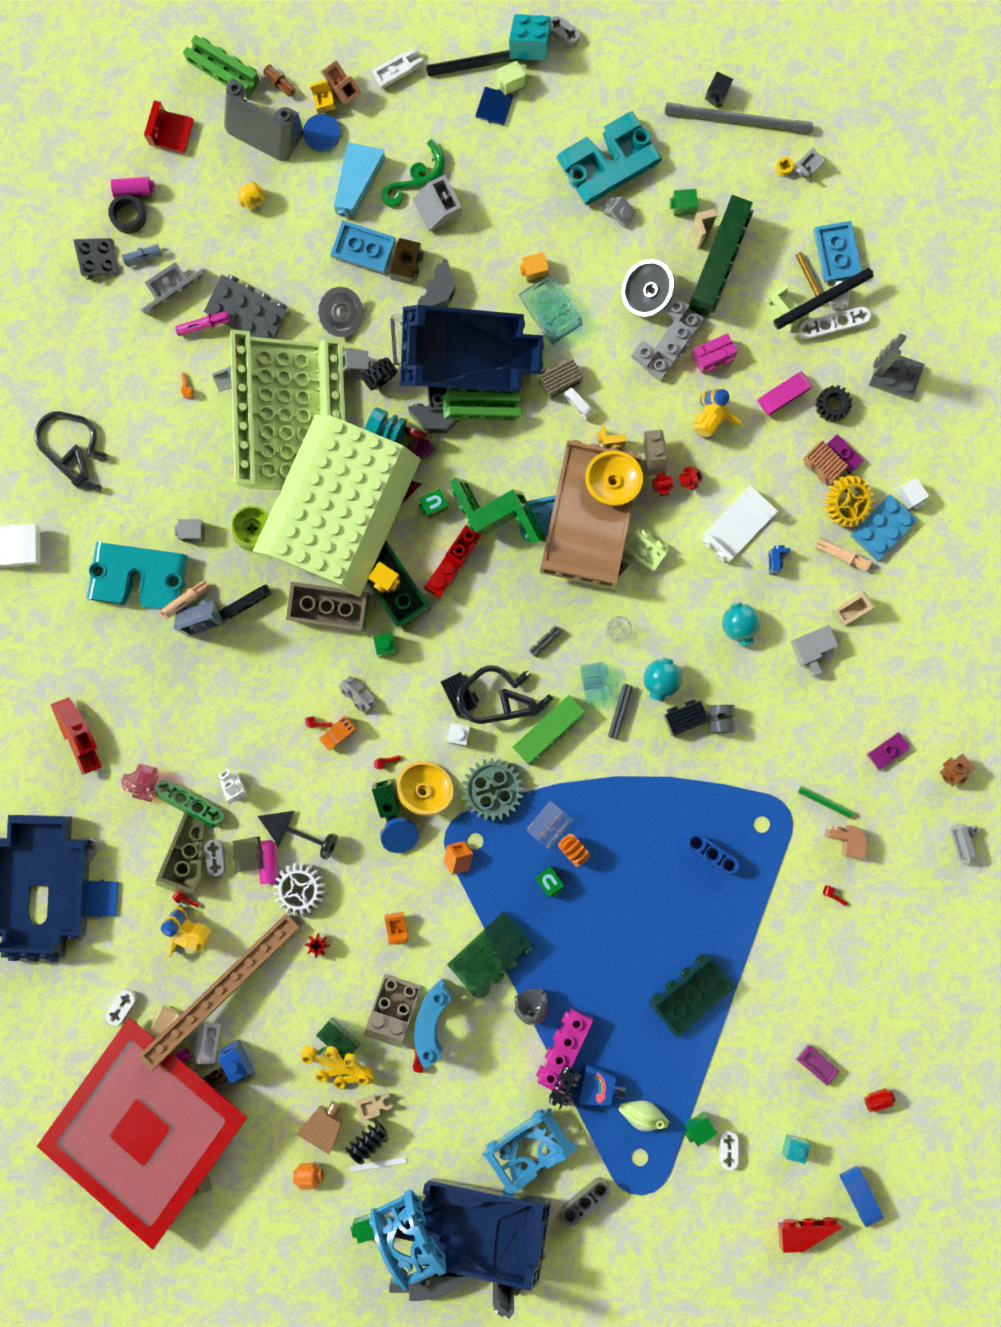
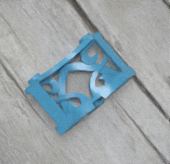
[414,978,453,1069]
[482,1108,577,1194]
[369,1189,446,1291]

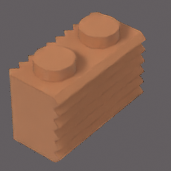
[803,440,849,486]

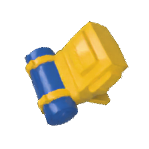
[693,389,741,437]
[161,905,212,958]

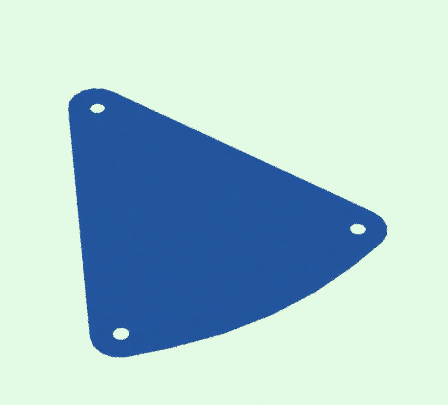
[444,776,793,1195]

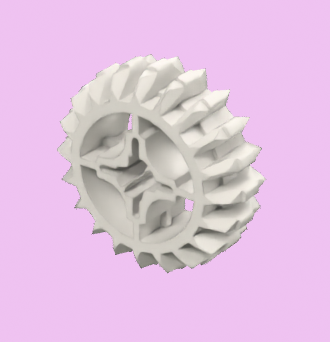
[273,863,325,916]

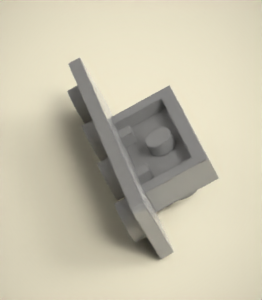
[140,262,205,314]

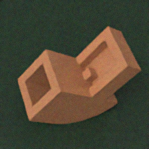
[321,60,362,104]
[825,825,867,859]

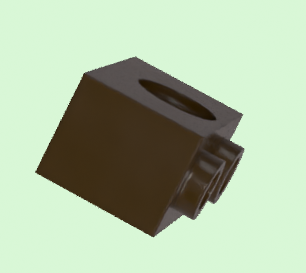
[390,238,424,285]

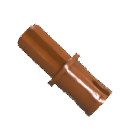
[263,64,296,97]

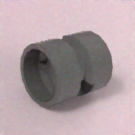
[710,705,735,733]

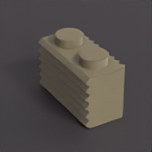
[539,359,583,399]
[643,430,668,475]

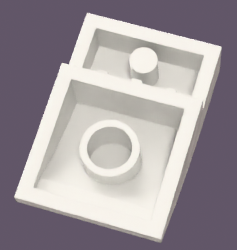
[0,524,41,567]

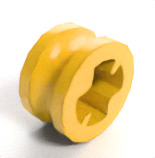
[775,157,794,177]

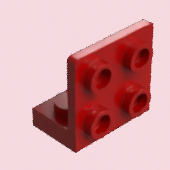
[144,100,194,154]

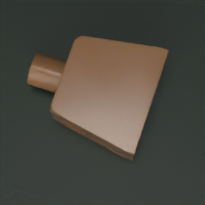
[297,1101,343,1155]

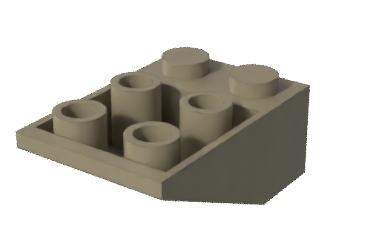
[364,974,421,1048]

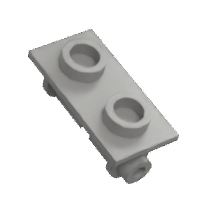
[339,676,377,715]

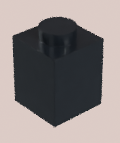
[705,71,733,107]

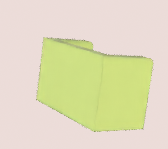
[766,284,810,332]

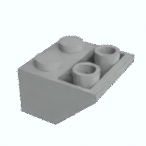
[412,175,462,232]

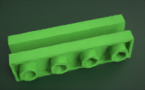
[183,35,260,99]
[442,389,522,421]
[512,695,585,764]

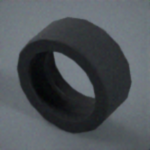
[108,195,146,234]

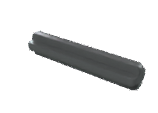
[608,684,633,740]

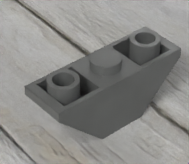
[417,258,456,307]
[408,403,461,433]

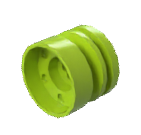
[231,506,269,551]

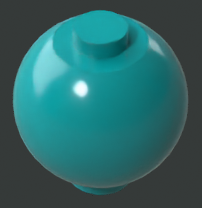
[722,602,761,646]
[643,657,682,702]

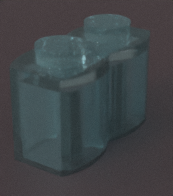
[580,662,612,704]

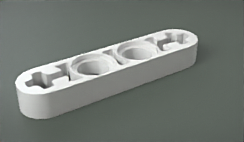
[798,307,871,340]

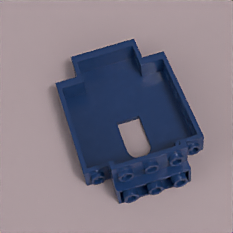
[0,815,90,962]

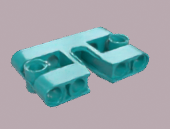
[556,111,662,205]
[86,542,188,612]

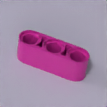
[757,371,813,416]

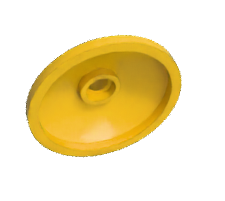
[585,450,643,506]
[396,761,453,816]

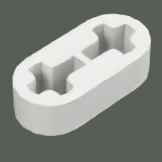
[563,387,594,420]
[106,989,137,1025]
[719,1130,738,1171]

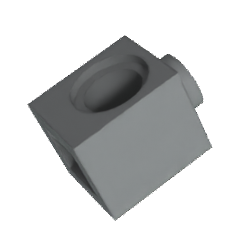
[343,349,371,375]
[175,519,205,541]

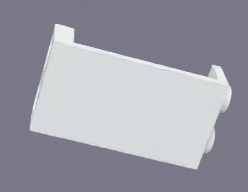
[701,485,778,563]

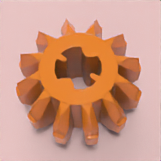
[558,833,590,867]

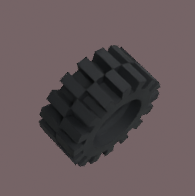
[361,357,398,391]
[815,385,852,422]

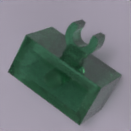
[316,1017,360,1060]

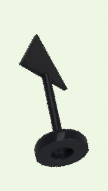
[257,811,338,860]

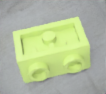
[624,528,669,571]

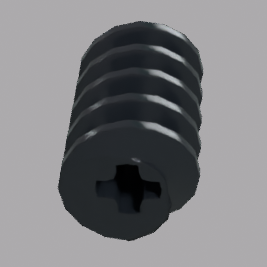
[345,1119,388,1165]

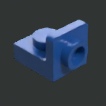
[768,545,791,574]

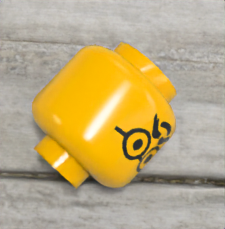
[237,181,266,210]

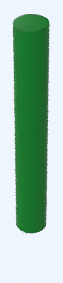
[798,786,854,818]

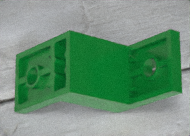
[449,478,547,546]

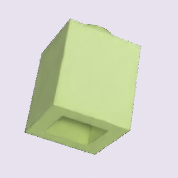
[495,61,526,95]

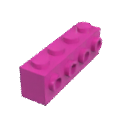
[536,1008,593,1091]

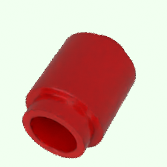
[864,1088,896,1113]

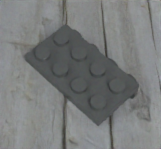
[204,274,291,339]

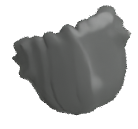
[514,988,549,1025]

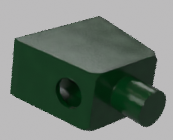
[372,779,400,822]

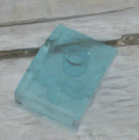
[519,274,583,345]

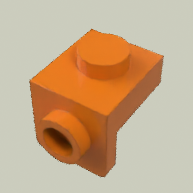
[385,912,408,945]

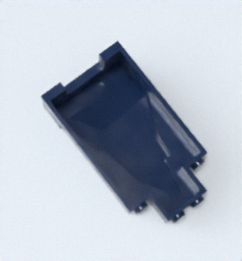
[400,305,544,392]
[395,1178,551,1291]

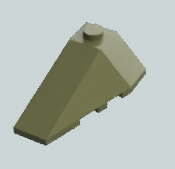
[156,812,205,894]

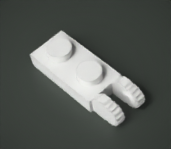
[372,48,424,89]

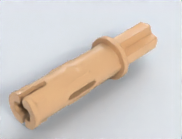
[815,537,871,571]
[159,581,210,620]

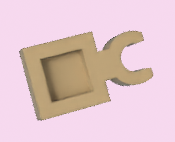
[356,1093,393,1121]

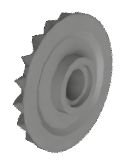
[317,287,363,337]

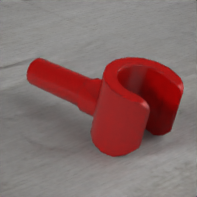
[305,716,332,728]
[374,755,401,769]
[823,885,848,906]
[172,892,200,908]
[412,1044,423,1073]

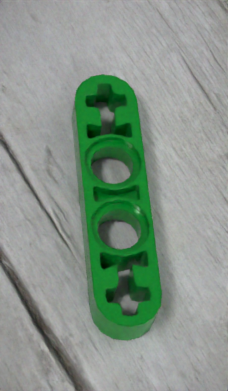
[155,780,224,828]

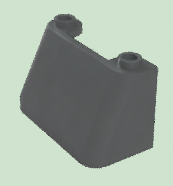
[224,78,303,161]

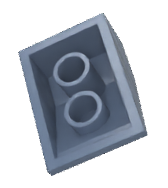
[174,599,224,636]

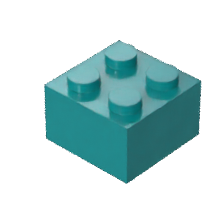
[509,14,552,60]

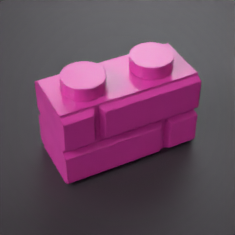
[692,333,737,373]

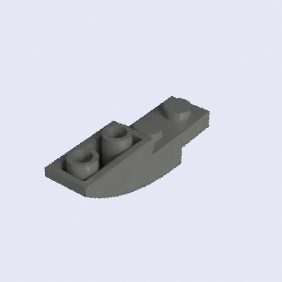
[389,1271,470,1301]

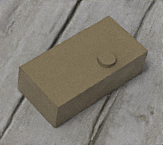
[286,582,370,631]

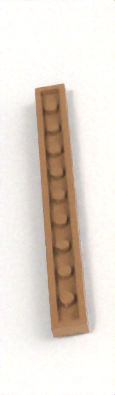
[138,914,300,1071]

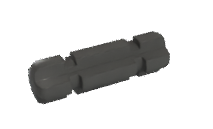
[529,626,562,657]

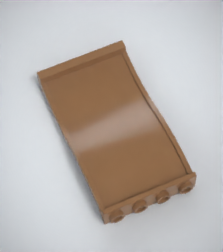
[540,440,642,589]

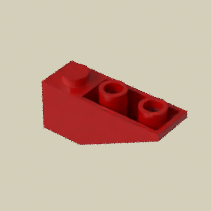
[778,1217,842,1253]

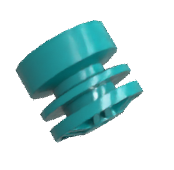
[365,407,407,444]

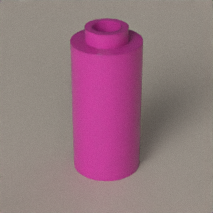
[111,176,155,198]
[257,840,279,884]

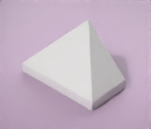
[189,1023,221,1064]

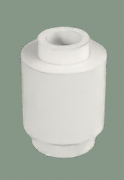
[829,281,851,311]

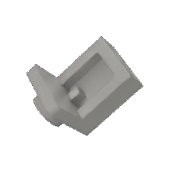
[795,147,826,178]
[603,196,637,227]

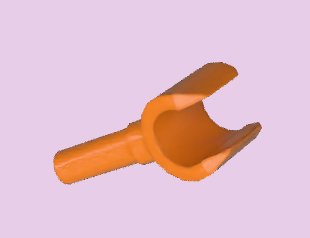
[181,372,194,399]

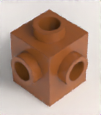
[939,753,976,787]

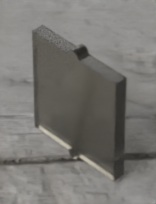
[232,836,264,873]

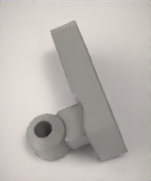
[950,824,979,864]

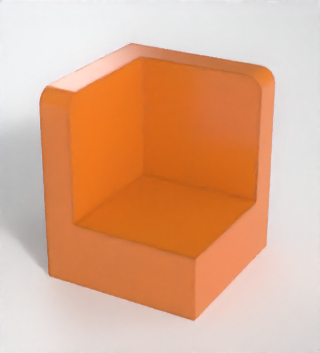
[444,841,473,875]

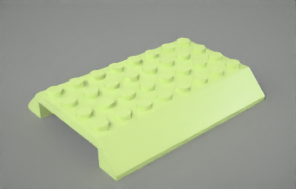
[230,330,345,490]
[253,415,421,597]

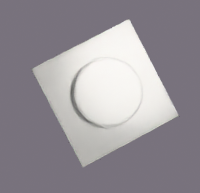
[895,477,929,510]
[447,723,470,746]

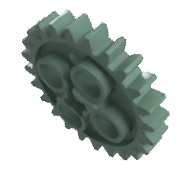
[461,758,524,821]

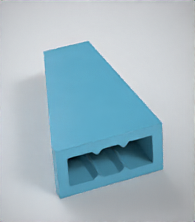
[334,142,386,217]

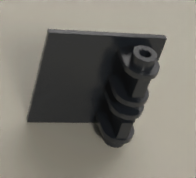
[73,238,119,280]
[548,1065,582,1110]

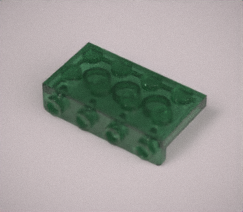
[447,911,535,998]
[648,953,736,1038]

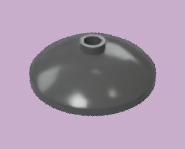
[622,259,675,317]

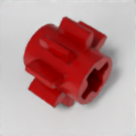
[679,466,703,490]
[652,474,674,497]
[305,933,330,958]

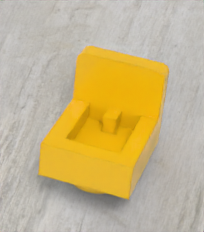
[310,79,336,114]
[597,426,626,450]

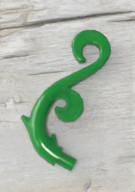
[381,139,445,208]

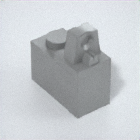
[790,625,838,677]

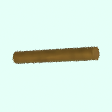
[795,252,822,296]

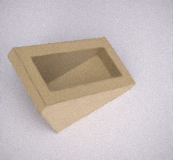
[834,591,875,626]

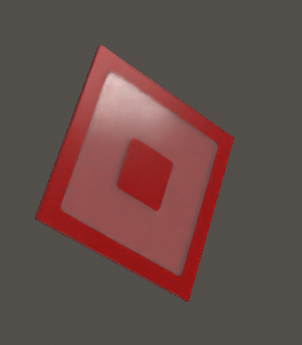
[36,1017,248,1250]

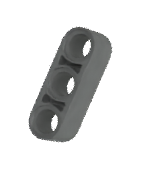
[561,1177,610,1226]

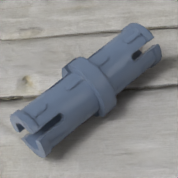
[122,244,162,266]

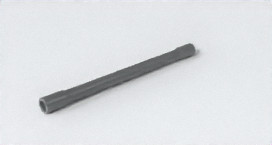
[664,102,813,134]

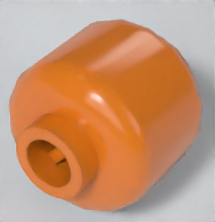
[293,1162,324,1190]

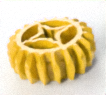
[823,475,875,527]

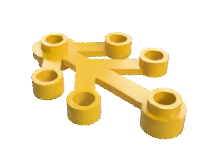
[301,1045,374,1089]

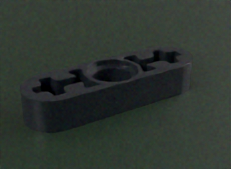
[219,584,272,621]

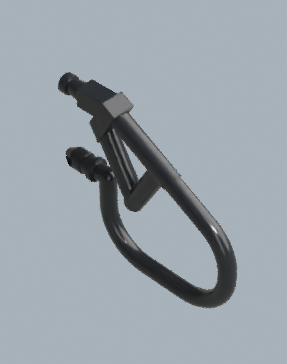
[34,411,110,492]
[456,665,553,724]

